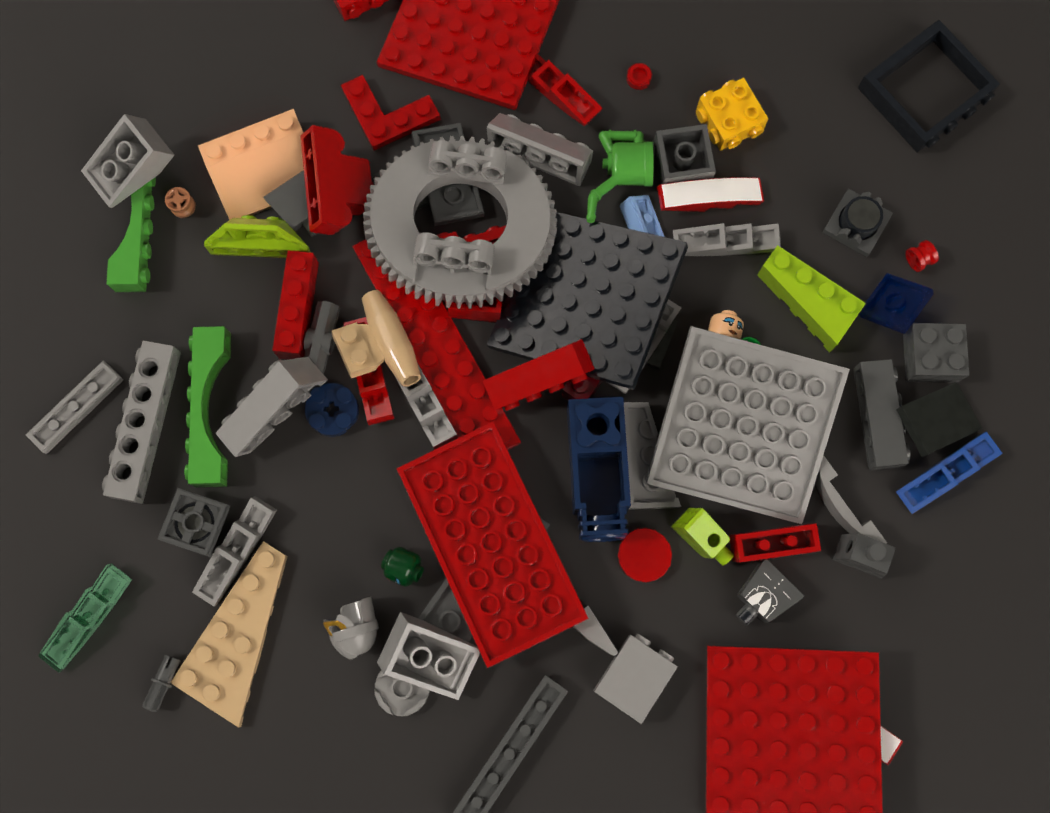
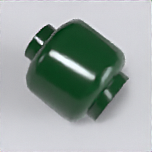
[381,547,424,587]

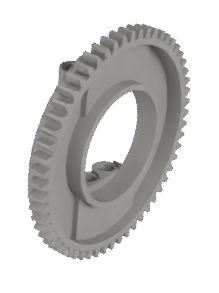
[363,136,557,309]

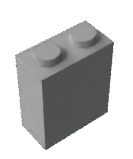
[593,633,678,724]

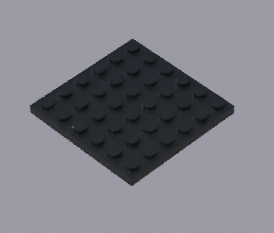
[487,212,688,390]

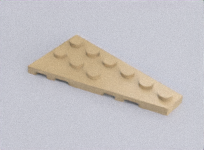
[171,541,288,728]

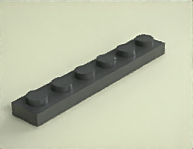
[453,675,568,813]

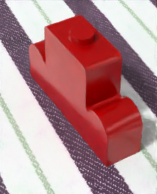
[300,125,373,235]

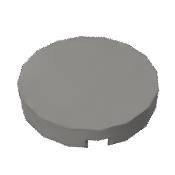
[375,670,430,716]

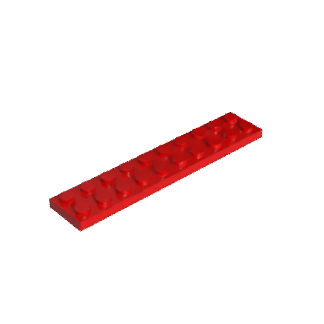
[352,239,521,450]

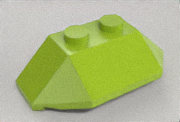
[204,215,311,258]

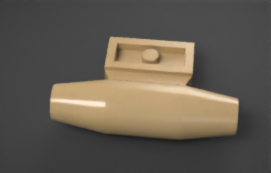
[332,290,421,387]

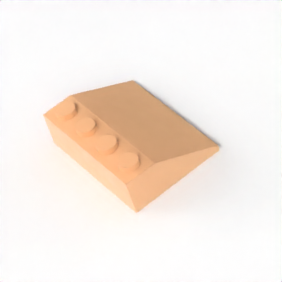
[198,109,304,220]

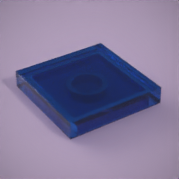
[859,273,934,334]

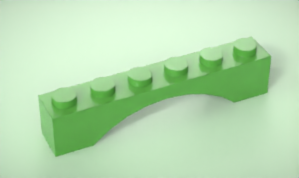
[107,177,156,292]
[184,326,231,487]

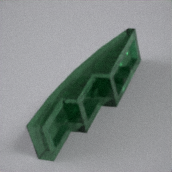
[38,563,133,673]

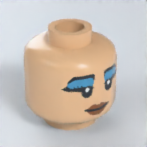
[708,310,744,339]

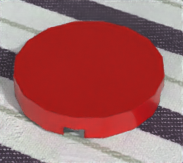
[617,528,672,583]

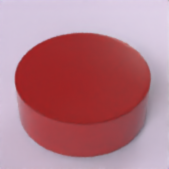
[627,63,652,90]

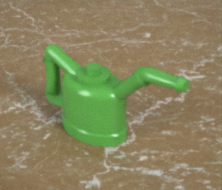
[586,130,654,223]

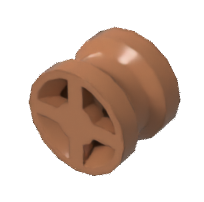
[165,187,196,218]

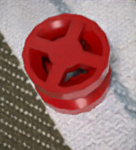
[905,240,939,272]

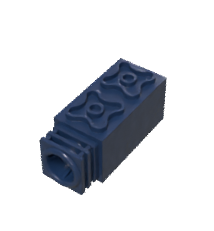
[567,397,631,542]

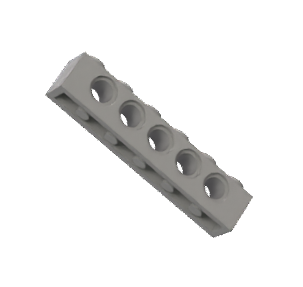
[102,341,181,504]

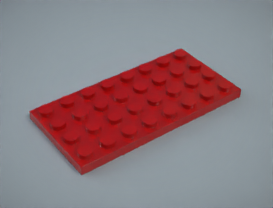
[397,421,589,668]

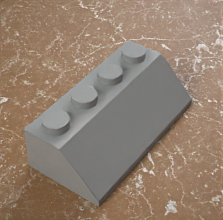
[487,113,593,186]

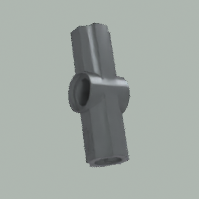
[304,301,340,375]

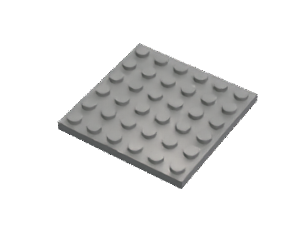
[646,326,850,524]

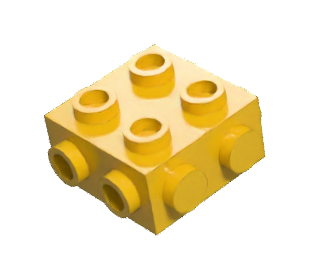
[696,77,768,151]

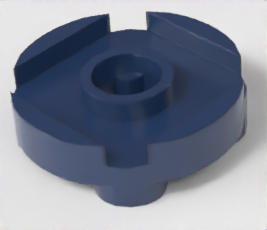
[305,383,359,437]

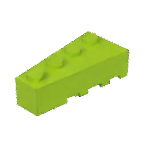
[757,245,866,353]

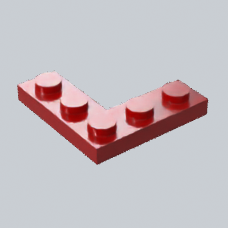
[341,75,441,151]

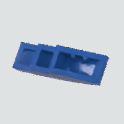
[896,431,1003,514]

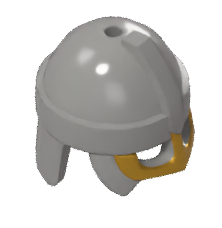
[323,597,379,660]

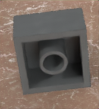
[653,124,716,184]
[903,323,969,383]

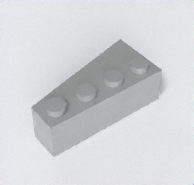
[216,357,328,457]

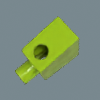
[671,508,734,566]

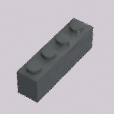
[853,359,910,471]

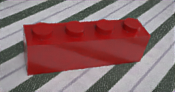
[272,250,319,360]
[483,339,595,411]

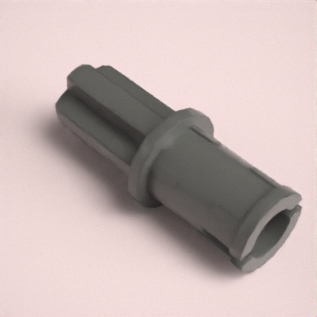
[143,655,181,712]

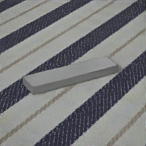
[26,360,124,454]

